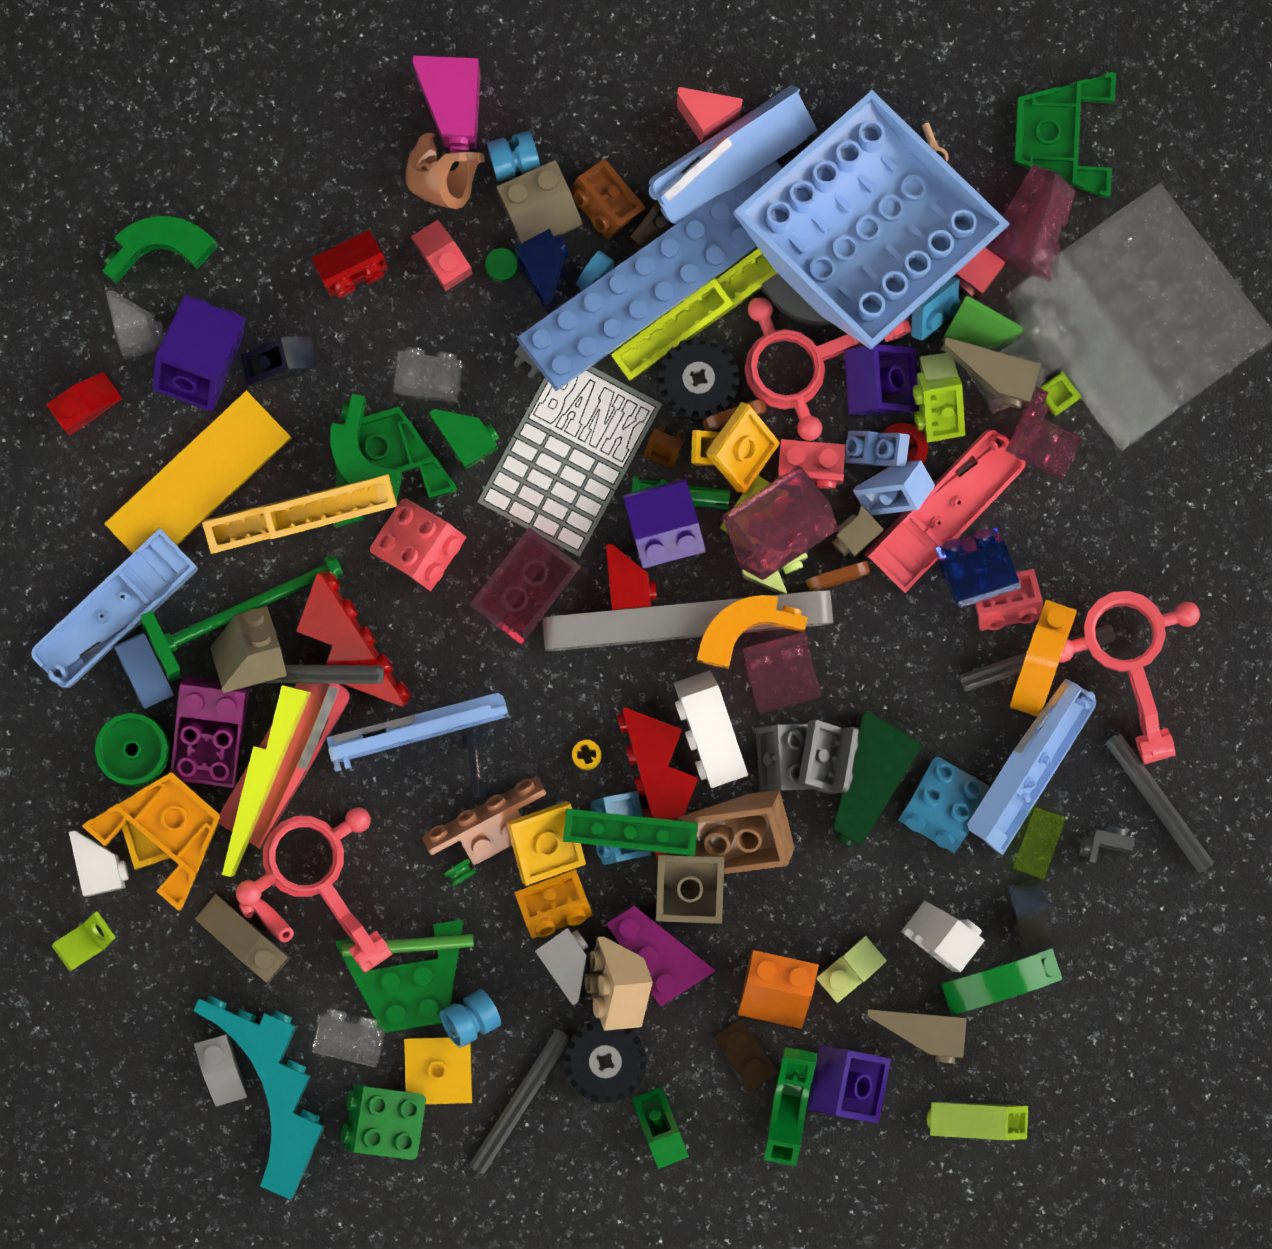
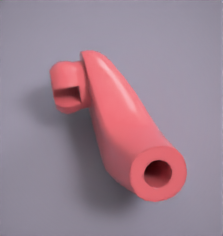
[239,898,294,942]

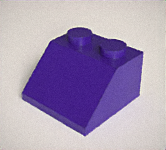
[844,344,919,416]
[623,479,706,569]
[807,1044,891,1124]

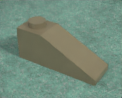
[942,337,1041,409]
[195,894,291,983]
[865,1009,967,1064]

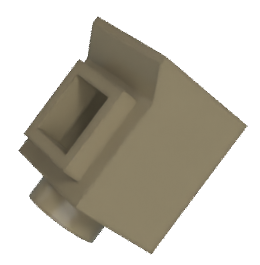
[832,506,884,558]

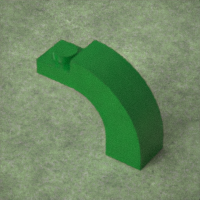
[102,216,218,284]
[330,394,403,502]
[941,948,1063,1016]
[763,1047,817,1166]

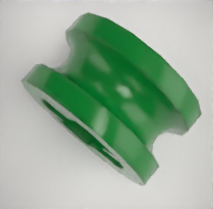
[444,859,477,888]

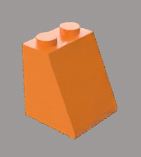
[738,950,819,1029]

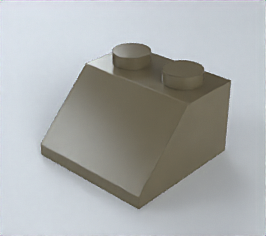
[497,160,583,252]
[210,606,287,693]
[656,855,724,924]

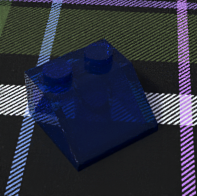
[515,228,568,315]
[935,528,1021,608]

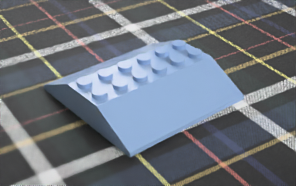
[733,90,1010,350]

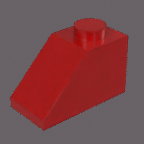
[46,372,123,436]
[606,544,657,610]

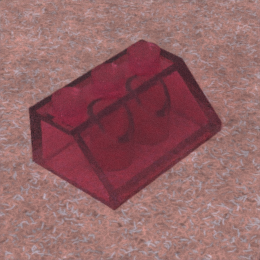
[722,465,839,580]
[469,527,581,645]

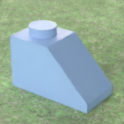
[853,460,935,515]

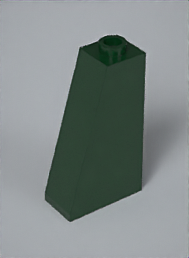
[832,710,923,848]

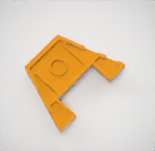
[82,772,222,911]

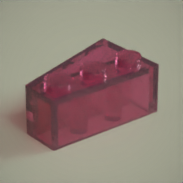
[986,165,1076,282]

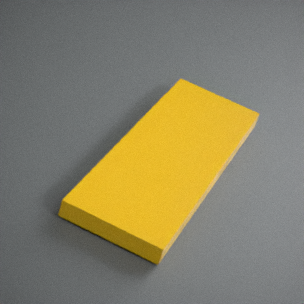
[104,390,292,554]

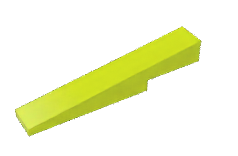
[611,248,777,381]
[222,685,311,877]

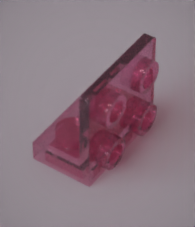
[1005,387,1081,480]
[741,631,821,714]

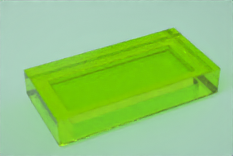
[1012,807,1065,880]

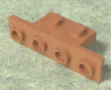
[422,776,546,866]

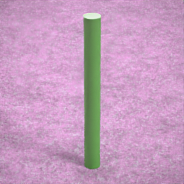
[342,934,474,957]

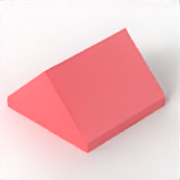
[677,87,743,144]

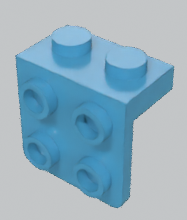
[911,277,960,340]
[898,757,990,853]

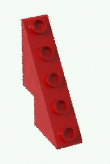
[296,570,411,707]
[617,707,698,860]

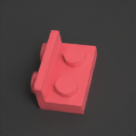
[777,439,845,489]
[970,569,1043,631]

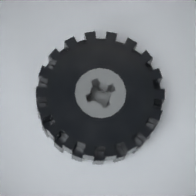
[658,337,739,422]
[564,1020,647,1103]

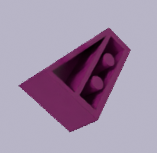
[607,906,716,1007]

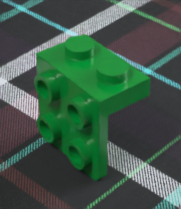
[341,1083,426,1160]

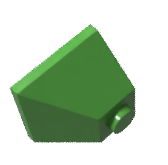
[943,296,1024,350]

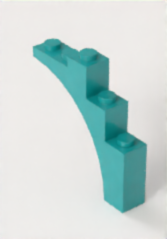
[193,995,325,1200]

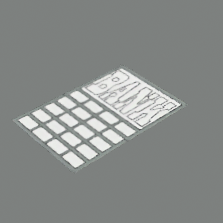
[477,366,662,557]

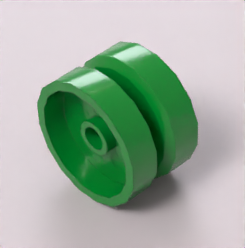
[95,713,172,787]

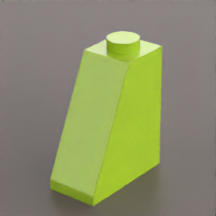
[927,1102,1028,1140]

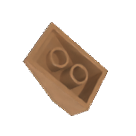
[678,790,795,874]

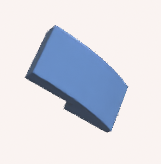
[844,431,910,467]
[114,633,174,709]

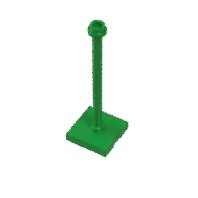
[140,556,343,683]

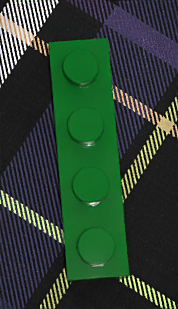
[563,809,698,856]

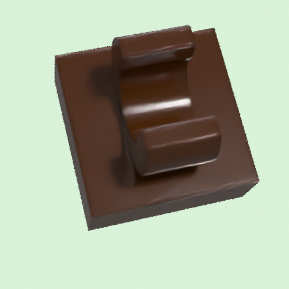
[643,425,684,469]

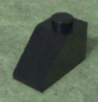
[241,336,317,386]

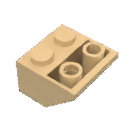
[584,936,653,1031]

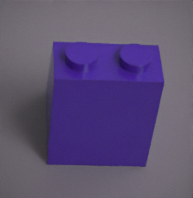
[153,295,245,412]

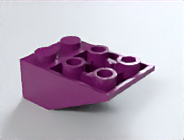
[170,676,250,788]

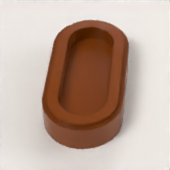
[702,399,767,432]
[805,561,871,592]

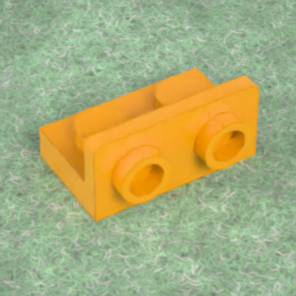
[514,869,593,938]

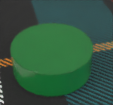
[485,248,518,282]

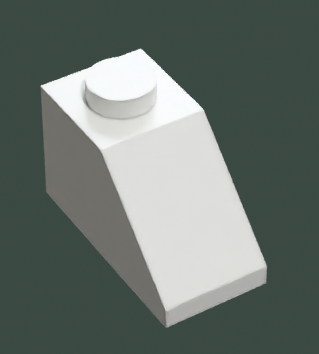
[69,831,129,897]

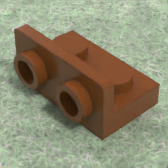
[569,159,646,240]

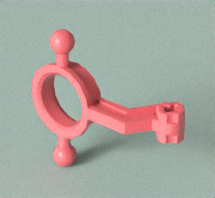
[744,297,911,441]
[1059,591,1200,765]
[236,807,392,973]

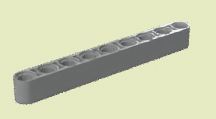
[542,591,834,651]

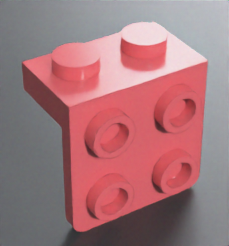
[370,498,466,591]

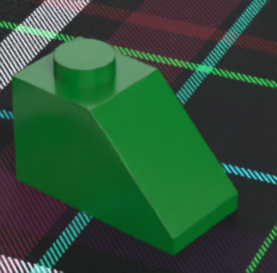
[429,409,499,470]
[631,1086,689,1169]

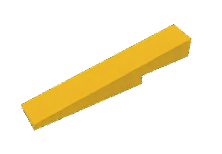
[202,474,397,554]

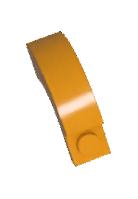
[696,595,808,669]
[1010,600,1077,717]

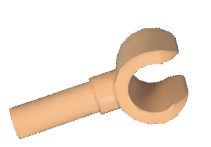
[922,123,949,162]

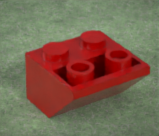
[311,230,388,298]

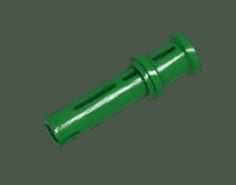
[631,476,730,510]

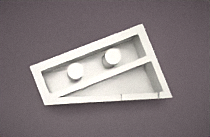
[674,670,748,788]
[901,901,985,972]

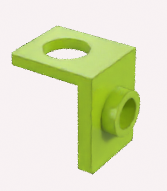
[52,911,116,971]

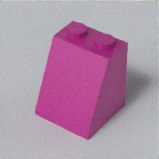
[413,55,481,152]

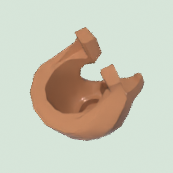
[405,133,485,209]

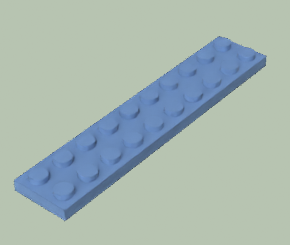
[517,160,782,391]

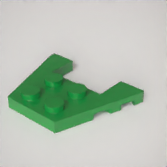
[1014,72,1116,199]
[334,406,457,529]
[336,920,463,1033]

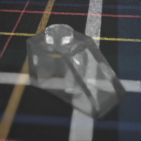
[106,290,165,359]

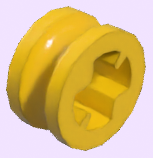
[572,740,601,770]

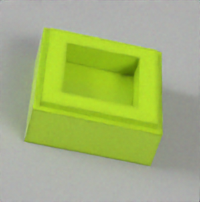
[1035,371,1081,417]

